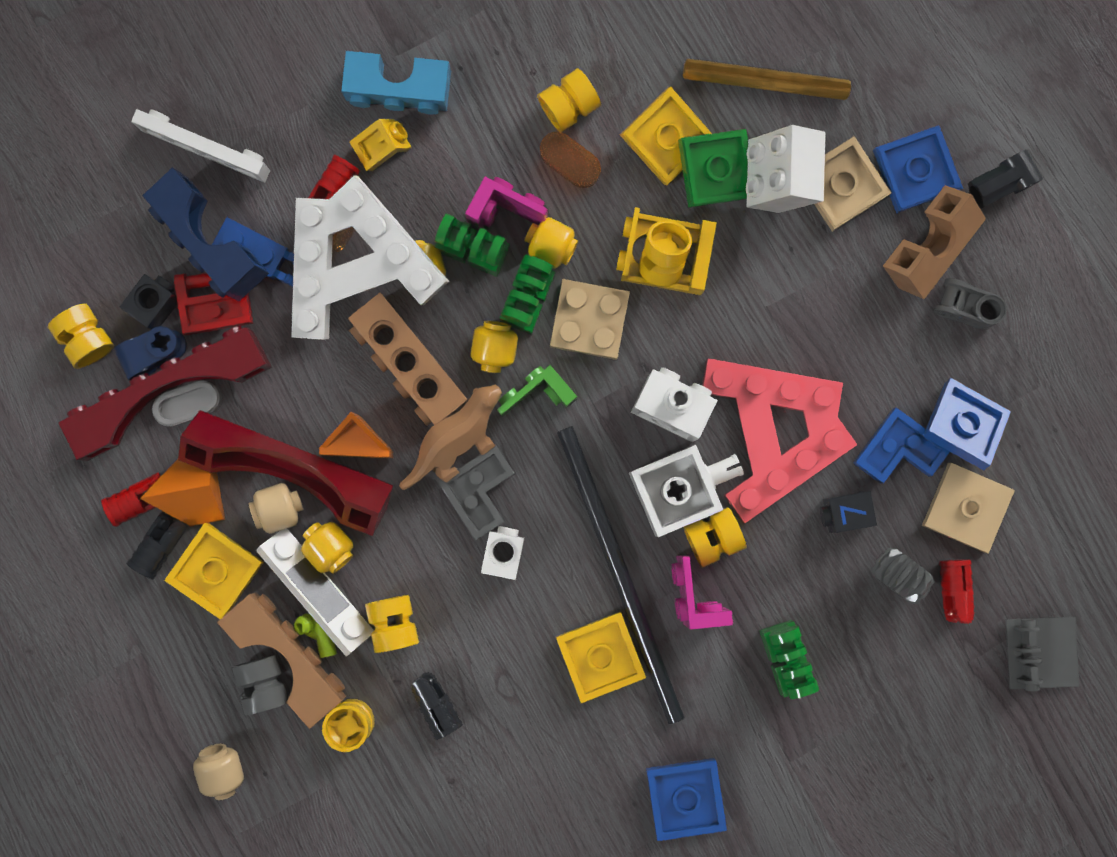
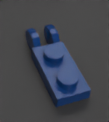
[212,217,294,287]

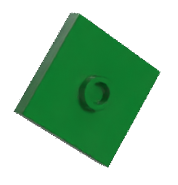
[678,129,748,208]

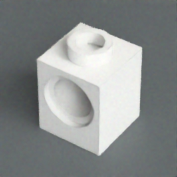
[481,526,524,580]

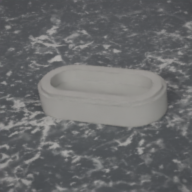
[152,381,222,427]

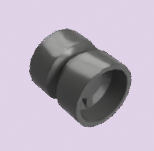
[231,654,288,716]

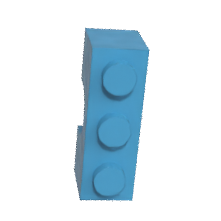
[341,51,451,115]

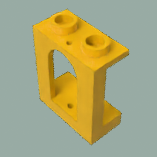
[616,207,717,295]

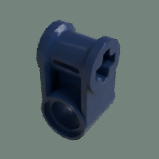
[114,326,187,381]

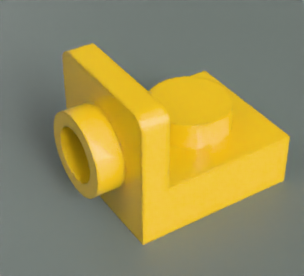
[350,119,411,171]

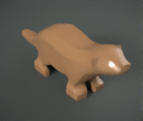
[399,384,502,490]

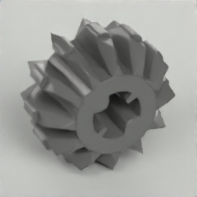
[871,548,935,604]

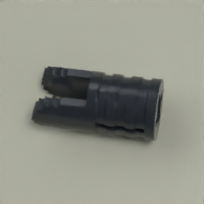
[126,511,186,580]
[411,672,463,740]

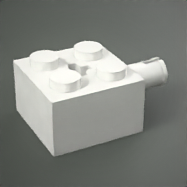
[631,367,718,442]
[629,445,744,537]

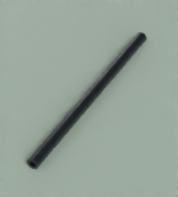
[557,426,685,724]

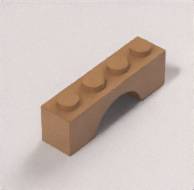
[217,592,346,729]

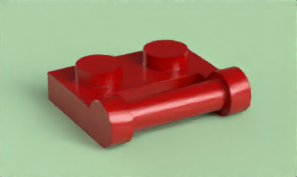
[174,273,254,335]

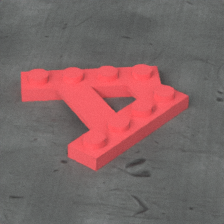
[702,358,857,523]

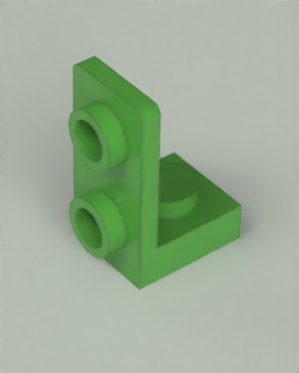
[497,365,577,417]

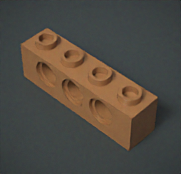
[348,292,468,426]

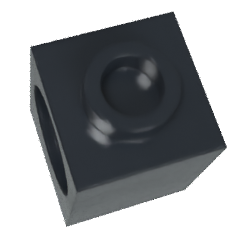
[119,274,177,330]

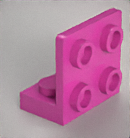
[465,177,548,232]
[671,555,733,629]

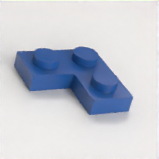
[853,407,950,484]

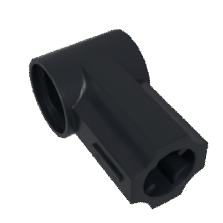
[968,149,1043,209]

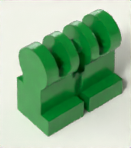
[435,213,510,277]
[500,255,556,335]
[759,620,820,699]

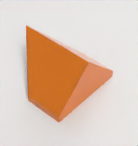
[319,412,393,458]
[140,459,225,526]

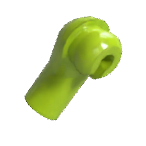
[294,614,337,658]

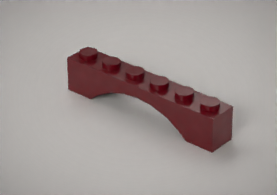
[58,326,272,461]
[178,410,393,536]

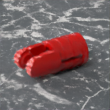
[308,155,360,199]
[101,472,161,527]
[939,559,975,624]

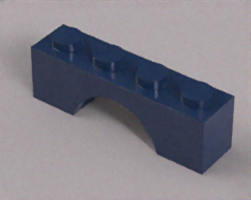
[142,167,269,301]

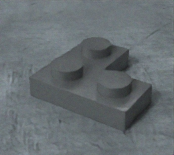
[438,445,515,541]

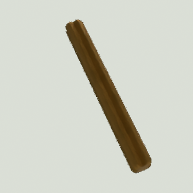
[683,59,851,100]

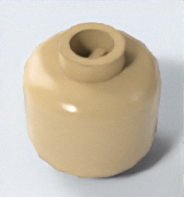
[249,483,304,534]
[193,744,244,800]

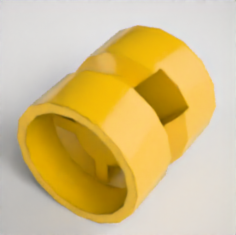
[537,68,601,133]
[639,220,692,287]
[48,304,114,369]
[683,507,747,568]
[365,595,419,653]
[322,699,374,752]

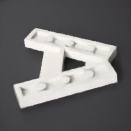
[291,176,450,340]

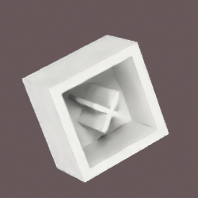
[746,125,825,213]

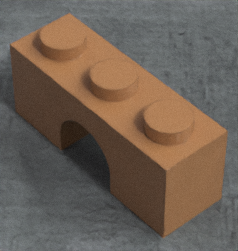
[883,185,986,299]

